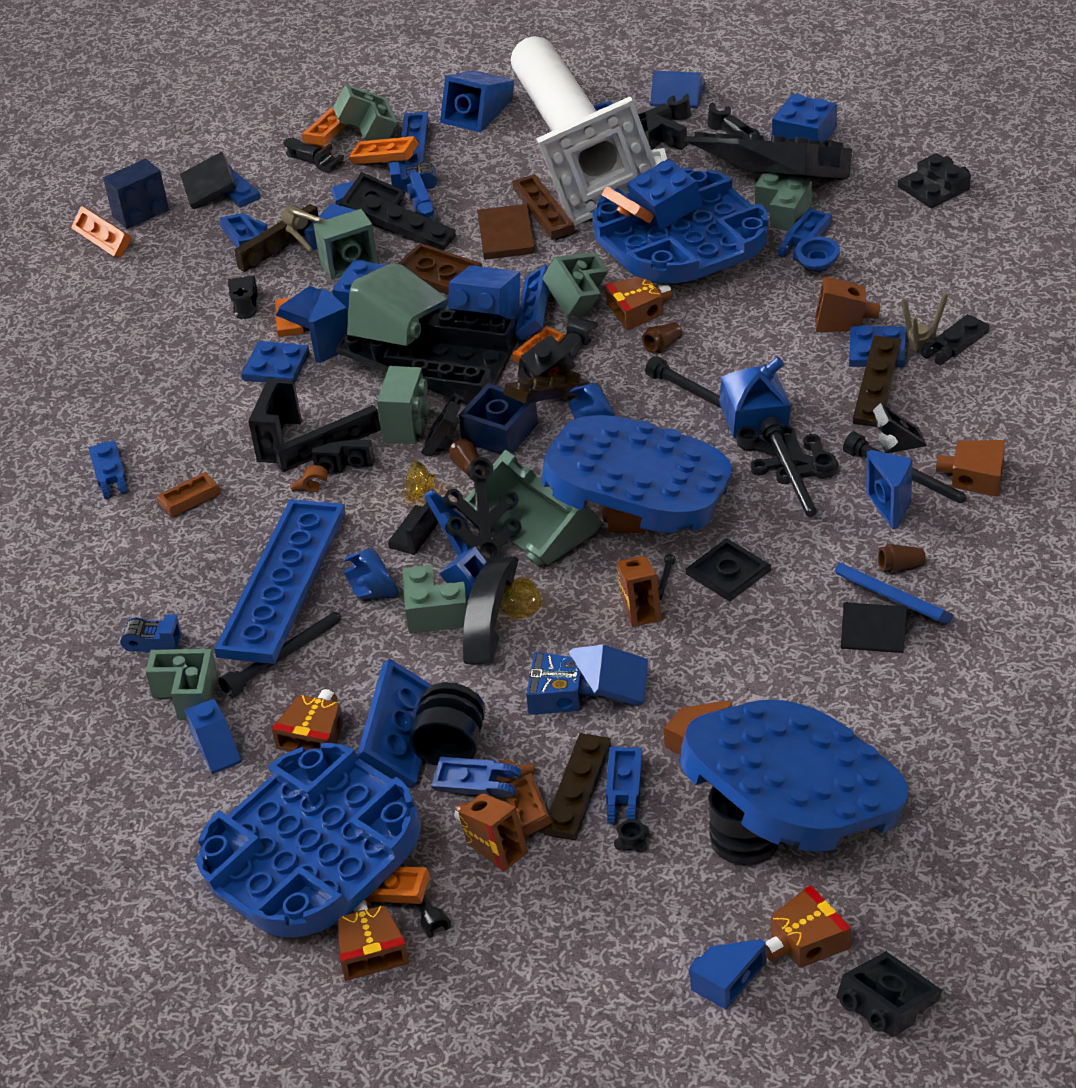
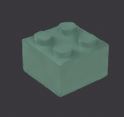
[313,209,378,280]
[377,366,431,444]

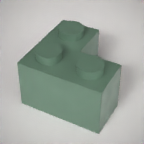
[333,84,397,141]
[755,172,812,231]
[542,252,609,318]
[403,565,467,634]
[146,649,218,720]

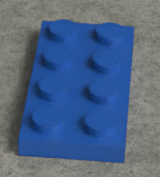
[357,658,431,788]

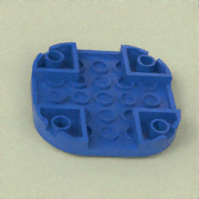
[593,168,768,283]
[541,415,732,533]
[679,700,908,852]
[196,743,421,937]

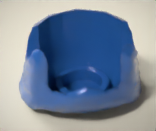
[569,382,615,419]
[344,548,399,599]

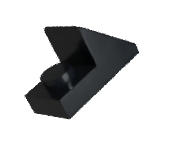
[646,111,687,150]
[873,403,927,453]

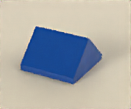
[650,70,705,108]
[308,289,348,363]
[866,450,913,529]
[569,645,648,706]

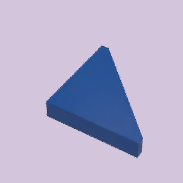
[424,489,470,555]

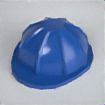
[796,236,840,272]

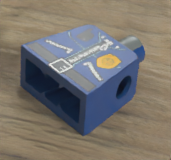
[526,652,600,715]

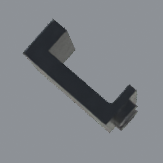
[248,378,302,463]

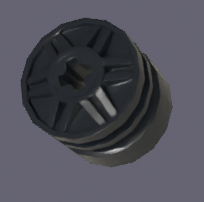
[410,682,486,766]
[708,786,780,864]

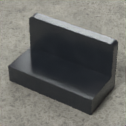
[388,502,439,555]

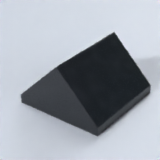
[841,602,908,653]

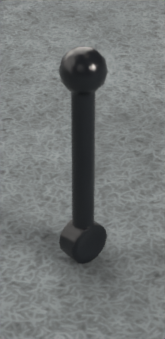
[658,554,676,600]

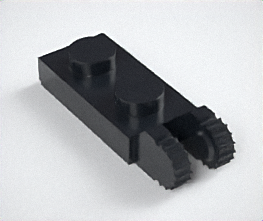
[921,314,989,366]

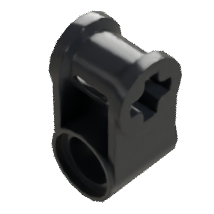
[228,275,258,319]

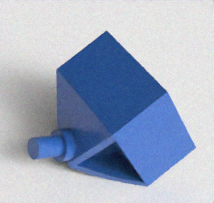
[719,356,791,438]

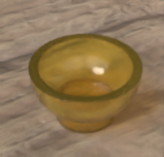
[404,460,435,501]
[500,577,541,619]

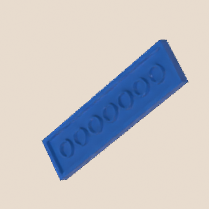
[214,499,346,664]

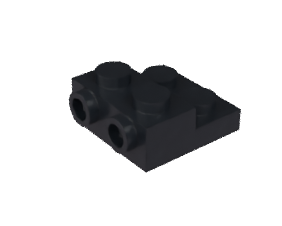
[898,153,971,209]
[836,951,942,1037]

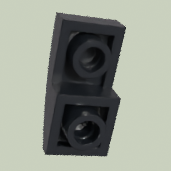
[311,440,374,473]

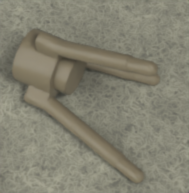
[281,205,325,252]
[902,292,948,351]

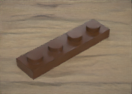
[512,174,575,240]

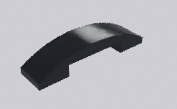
[463,556,519,665]

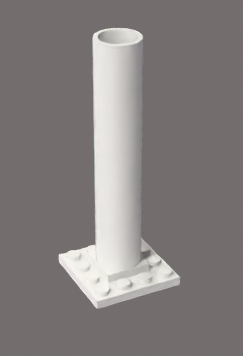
[511,36,656,226]

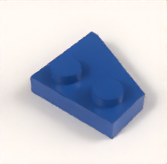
[220,213,267,248]
[276,286,322,329]

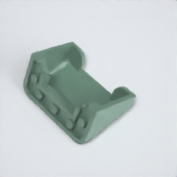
[347,263,454,346]
[465,450,603,567]

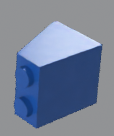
[440,70,515,133]
[448,266,520,324]

